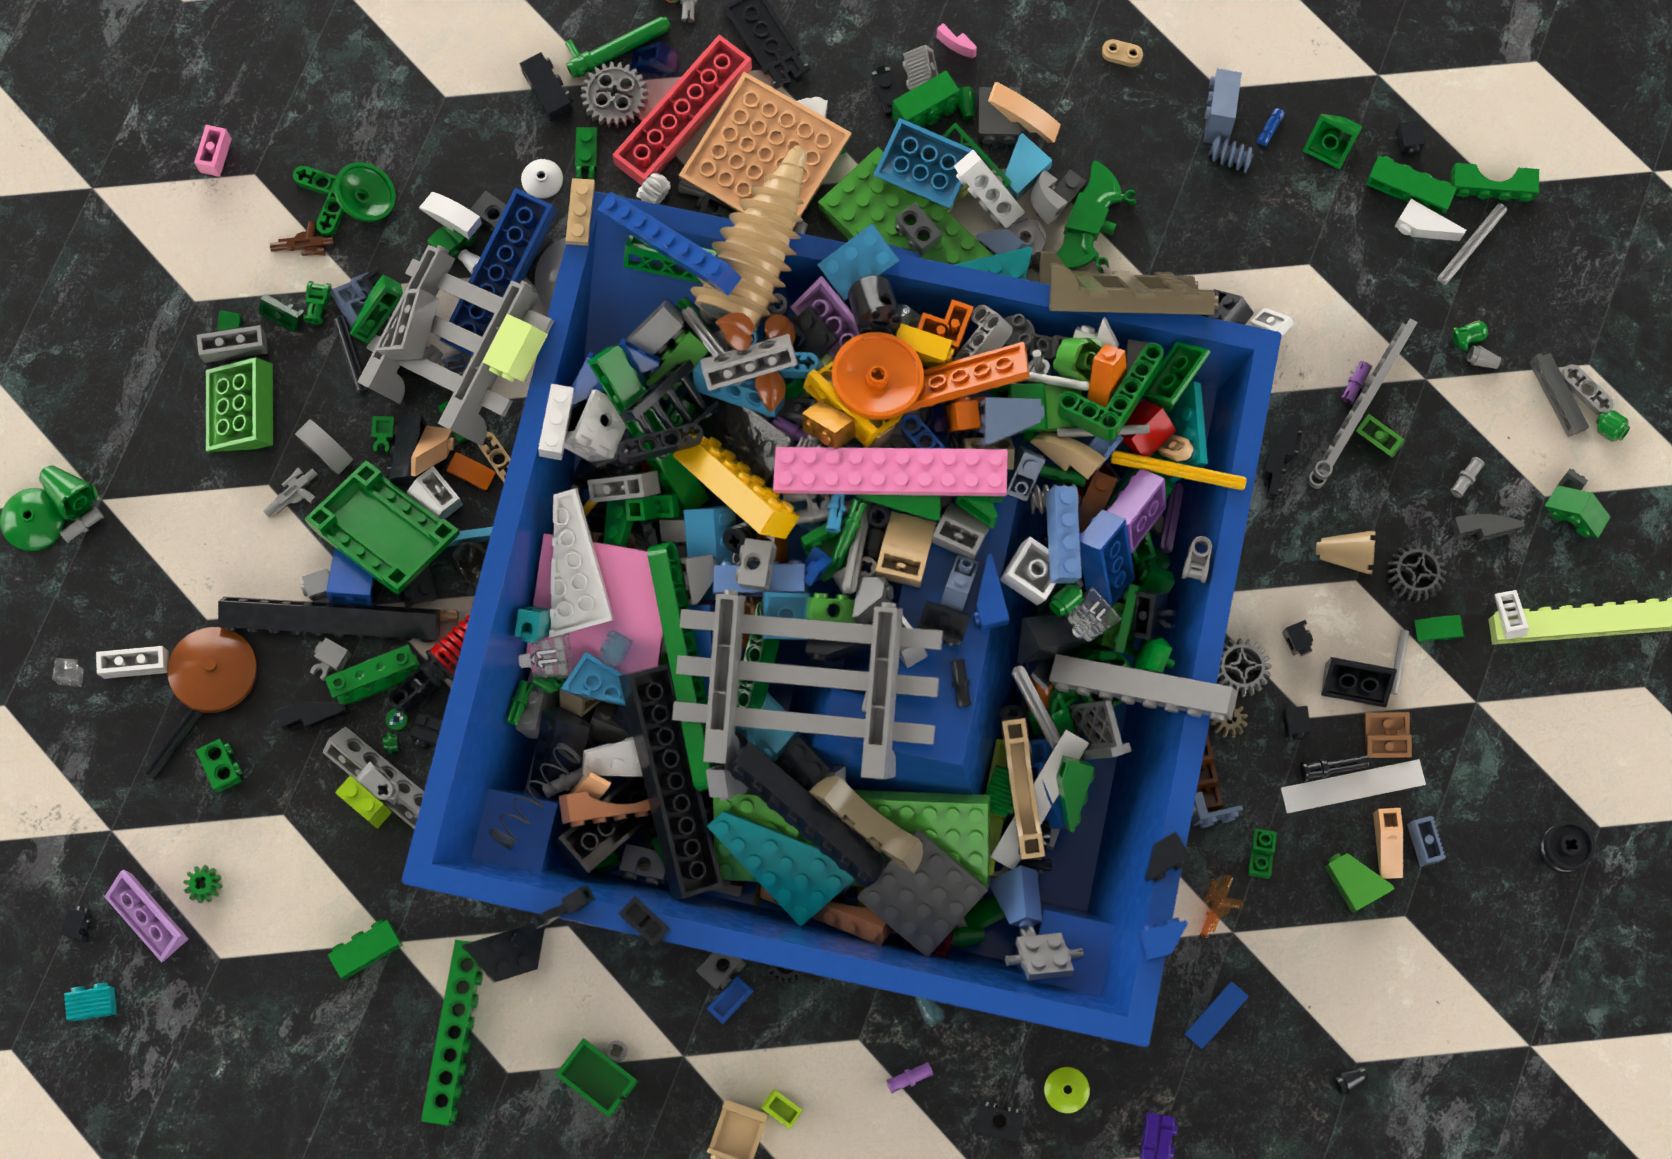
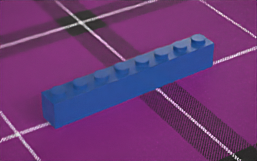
[597,192,742,296]

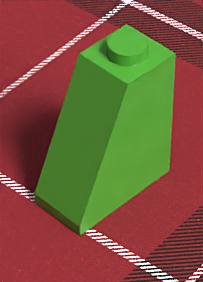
[1325,853,1395,913]

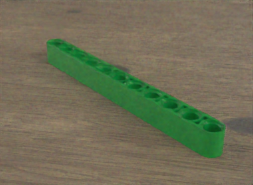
[647,542,721,791]

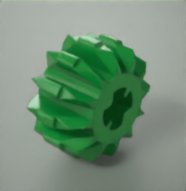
[183,865,223,904]

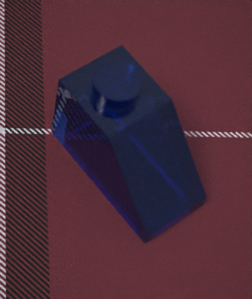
[630,42,679,75]

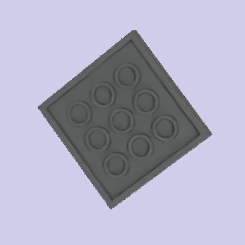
[857,828,988,957]

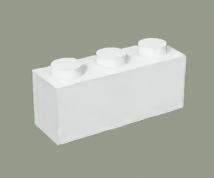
[538,384,574,460]
[96,646,169,679]

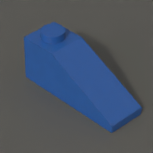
[972,554,1010,631]

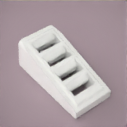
[1494,590,1529,639]

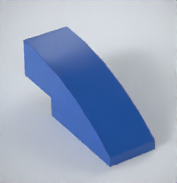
[1185,981,1249,1049]

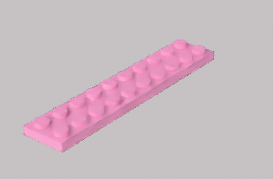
[773,447,1008,496]

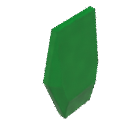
[1131,638,1175,674]

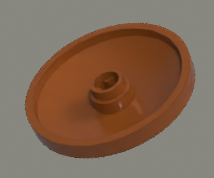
[167,627,257,713]

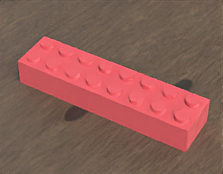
[612,35,752,186]

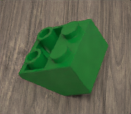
[992,384,1048,435]

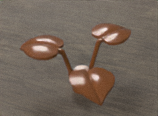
[716,312,795,412]

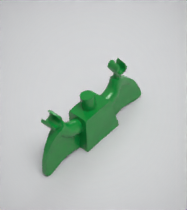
[1055,161,1137,273]

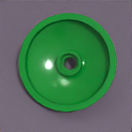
[334,162,396,222]
[0,488,66,551]

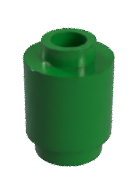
[1049,584,1083,617]

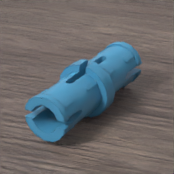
[825,494,846,533]

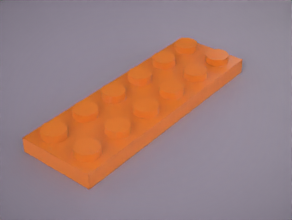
[906,342,1030,412]

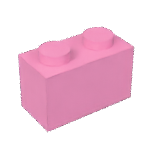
[194,125,232,177]

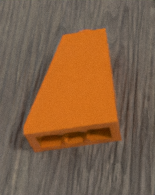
[1087,344,1127,408]

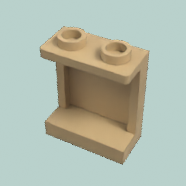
[707,1099,769,1159]

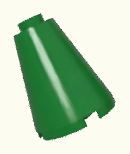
[39,465,98,521]

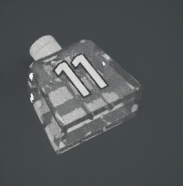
[1067,587,1121,642]
[519,633,574,678]

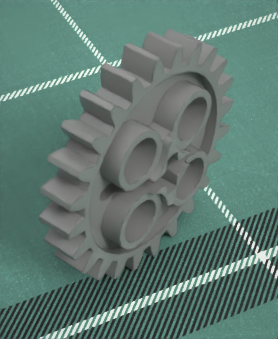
[581,62,648,128]

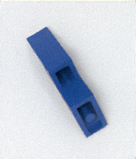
[571,338,661,409]

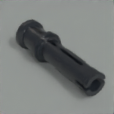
[1300,754,1369,781]

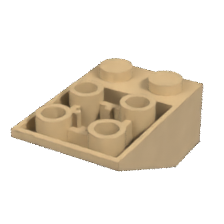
[875,511,937,588]

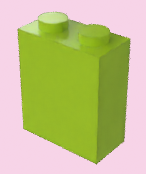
[335,776,392,829]

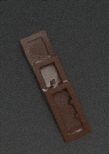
[1196,732,1223,811]

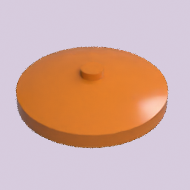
[831,332,924,420]

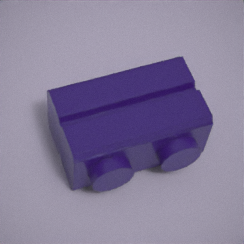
[1139,1113,1178,1159]

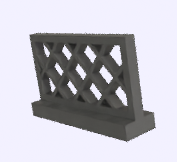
[1067,700,1131,760]

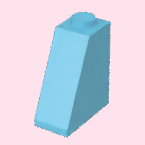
[1002,133,1052,201]

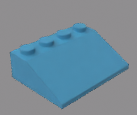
[873,118,977,209]

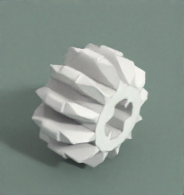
[637,173,671,204]

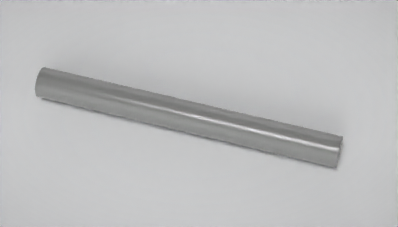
[1057,425,1150,437]

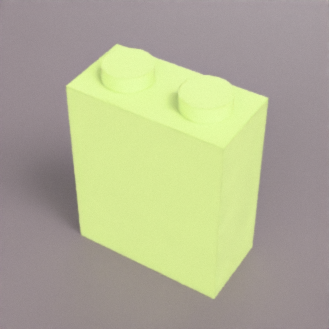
[483,314,548,382]

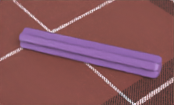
[1159,483,1184,554]

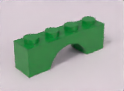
[1450,163,1539,202]

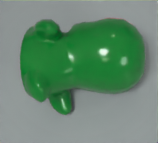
[1452,320,1488,352]

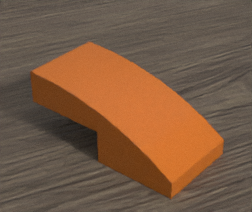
[446,452,496,491]

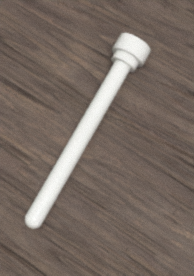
[1024,372,1090,391]

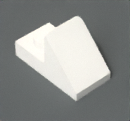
[1250,308,1294,337]
[1073,316,1119,348]

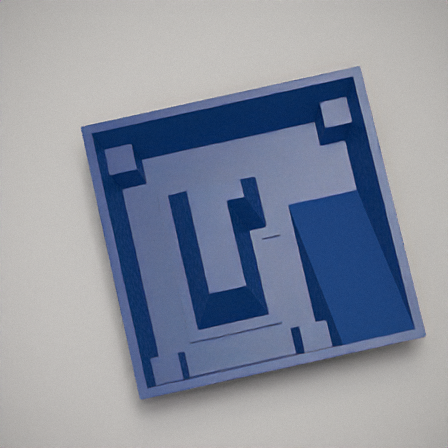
[402,191,1281,1047]

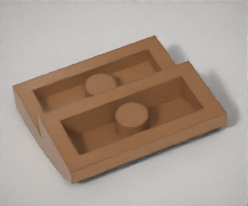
[1364,712,1412,758]

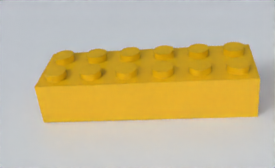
[673,434,800,539]

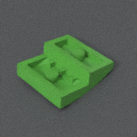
[1036,385,1082,432]

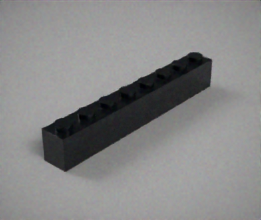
[726,742,889,888]

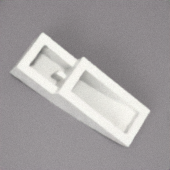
[419,192,482,239]

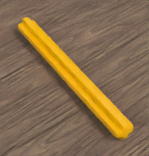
[1111,450,1247,490]

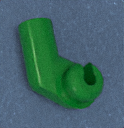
[531,674,565,693]

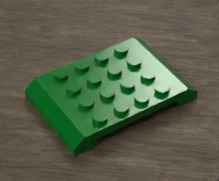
[305,461,460,594]

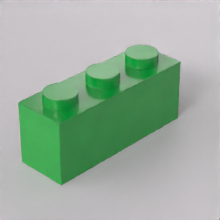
[328,919,403,980]

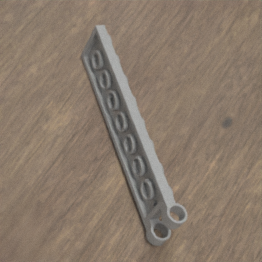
[1308,318,1418,489]

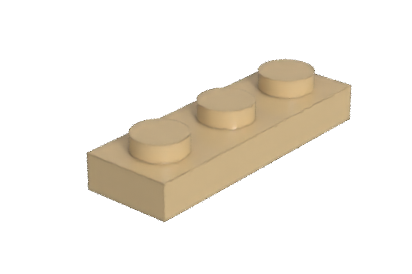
[566,178,595,246]

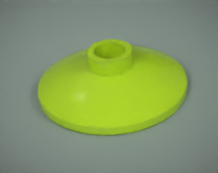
[1044,1067,1090,1113]

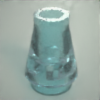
[915,997,945,1027]

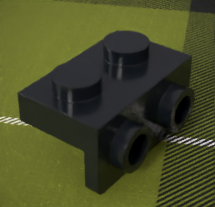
[400,565,437,607]
[917,600,971,646]

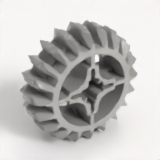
[1218,638,1272,697]

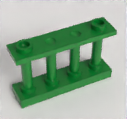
[325,645,420,706]

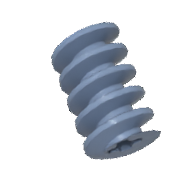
[1207,135,1253,173]

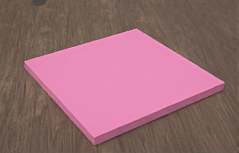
[524,533,664,675]

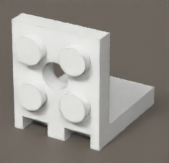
[564,389,626,462]

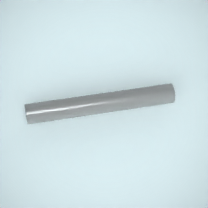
[1390,630,1409,695]

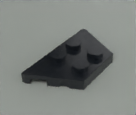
[462,923,545,983]

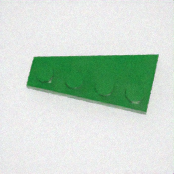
[603,462,650,547]

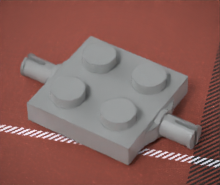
[1005,933,1084,980]

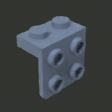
[1192,792,1243,828]

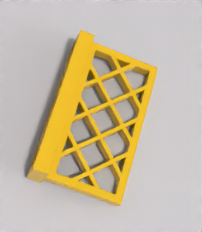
[803,360,907,448]

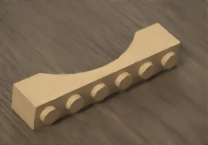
[1001,718,1045,859]

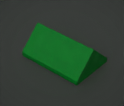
[1142,342,1211,414]

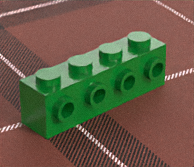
[1365,156,1457,217]

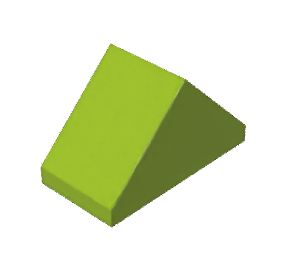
[761,1089,803,1129]

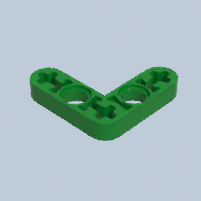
[293,166,344,237]

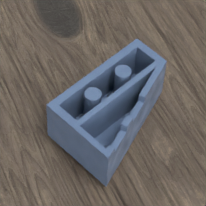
[1203,68,1242,144]

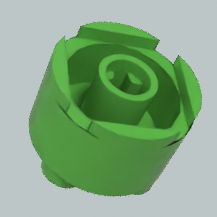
[1053,338,1104,384]

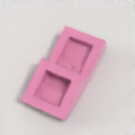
[936,23,977,58]

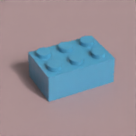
[817,224,900,301]

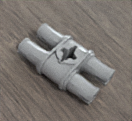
[783,494,853,525]

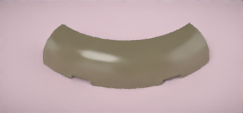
[810,776,923,874]

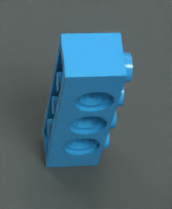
[693,357,785,418]

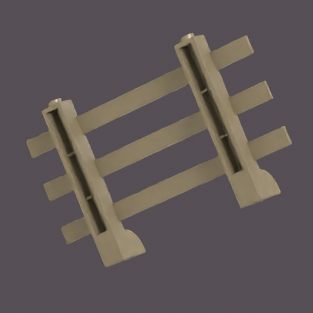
[1039,251,1219,315]

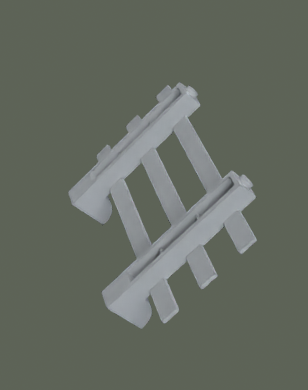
[358,245,554,446]
[672,590,943,779]

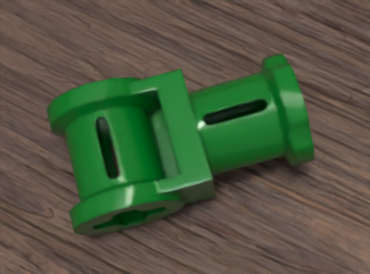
[303,281,332,325]

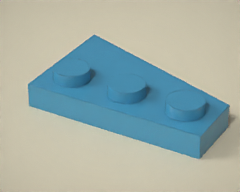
[561,652,626,706]

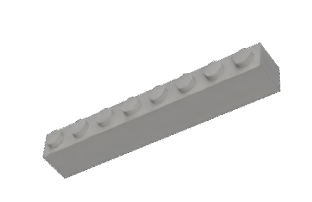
[1049,654,1238,722]

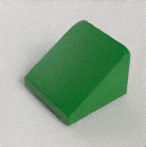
[217,310,243,332]

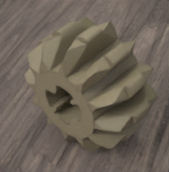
[1210,703,1248,738]

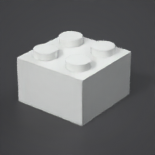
[999,537,1056,605]

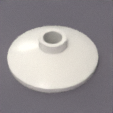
[521,159,563,199]

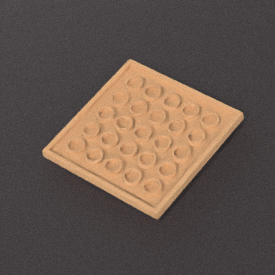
[679,72,852,229]

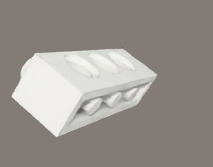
[954,150,1026,228]

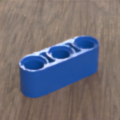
[901,414,947,449]

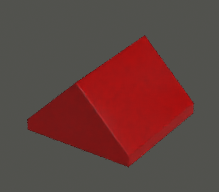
[1121,400,1176,457]

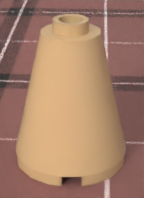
[1316,531,1376,574]

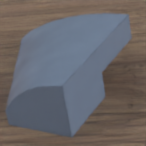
[330,272,371,328]

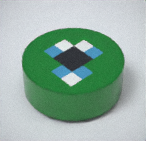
[386,709,409,731]

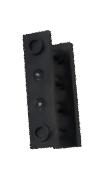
[619,359,719,459]

